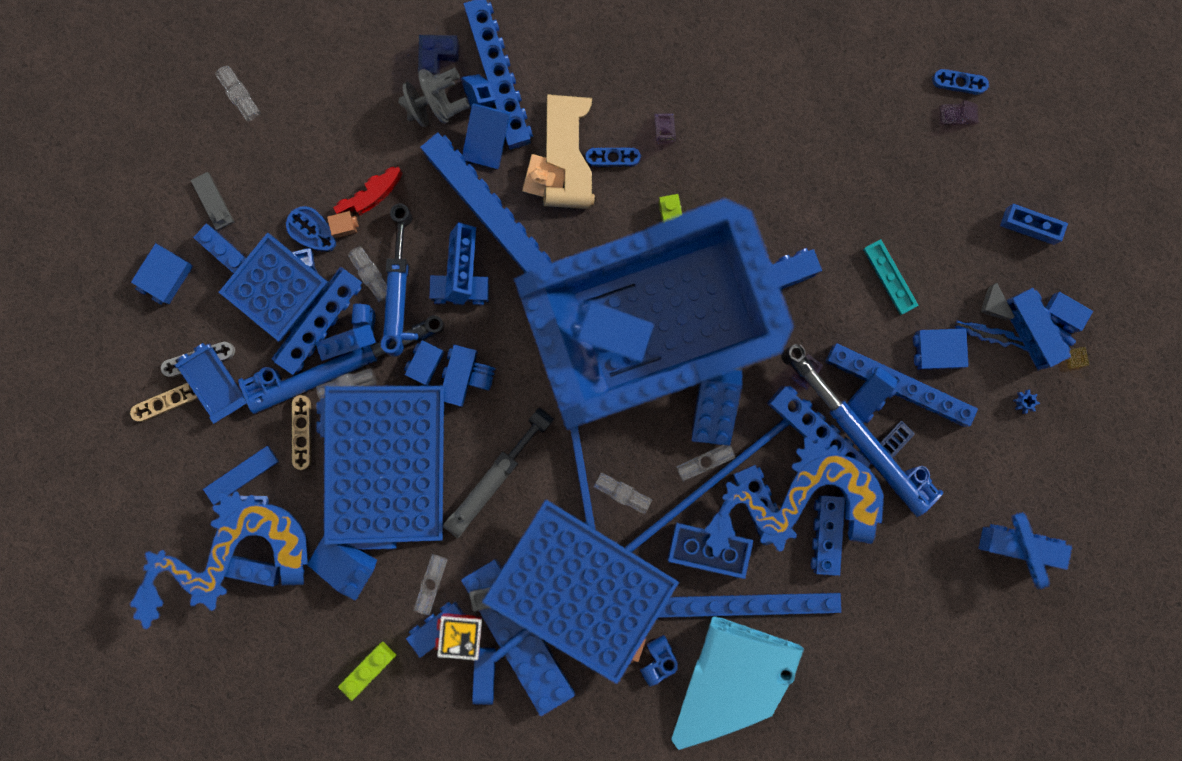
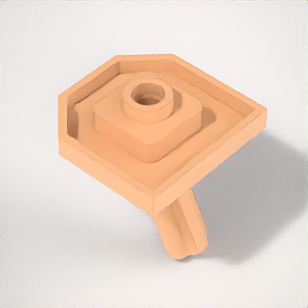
[522,154,565,197]

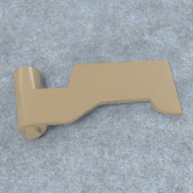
[543,95,595,209]

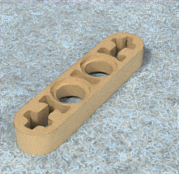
[130,383,198,422]
[292,395,311,470]

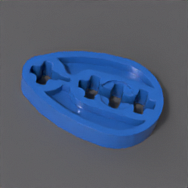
[286,206,336,252]

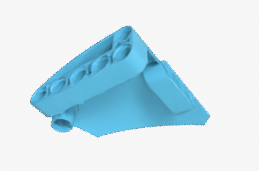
[671,617,804,750]

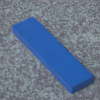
[203,446,279,505]

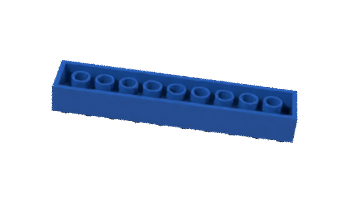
[421,133,552,273]

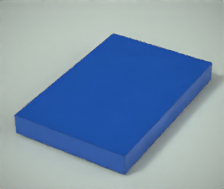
[462,103,510,169]

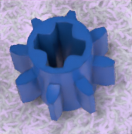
[1013,390,1040,414]

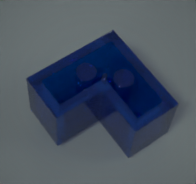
[418,35,459,75]

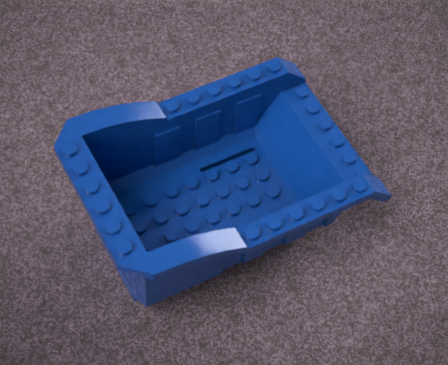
[514,198,793,430]

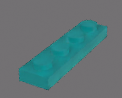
[863,239,919,315]

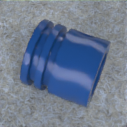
[468,363,496,391]

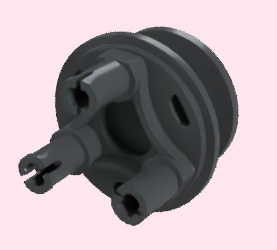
[398,67,470,128]

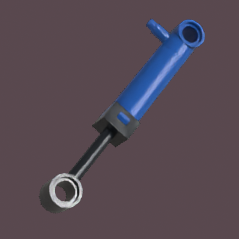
[381,203,418,357]

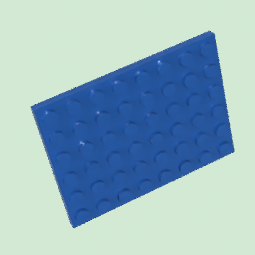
[324,386,444,544]
[482,499,679,684]

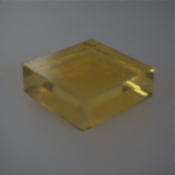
[1067,346,1089,369]

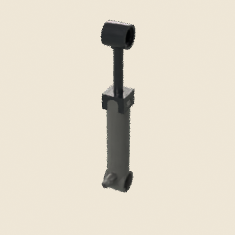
[443,407,554,539]

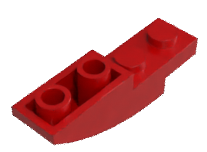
[333,167,403,216]

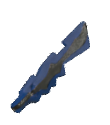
[955,321,1027,351]

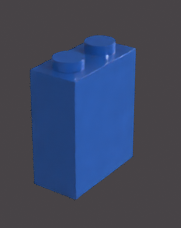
[131,243,193,305]
[913,328,968,370]

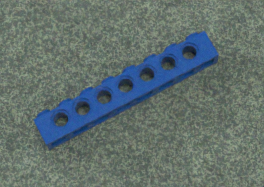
[464,0,533,150]
[825,343,978,427]

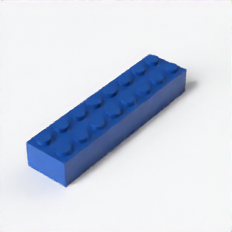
[461,559,575,716]

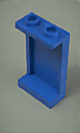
[571,300,654,362]
[174,343,247,424]

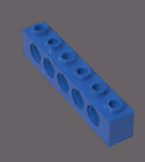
[272,267,362,375]
[767,386,871,468]

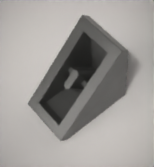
[980,283,1015,321]

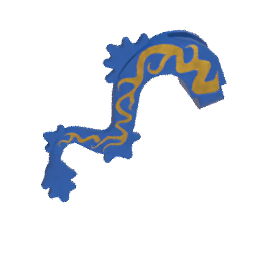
[705,437,883,557]
[130,491,308,629]

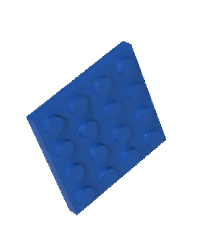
[219,233,329,341]

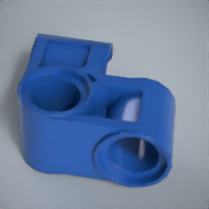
[352,304,375,333]
[640,635,678,687]

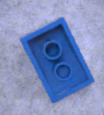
[307,536,377,601]

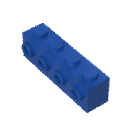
[811,495,845,576]

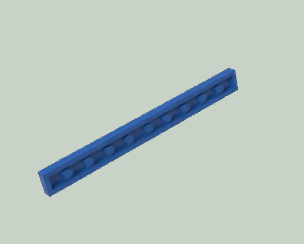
[658,593,841,617]

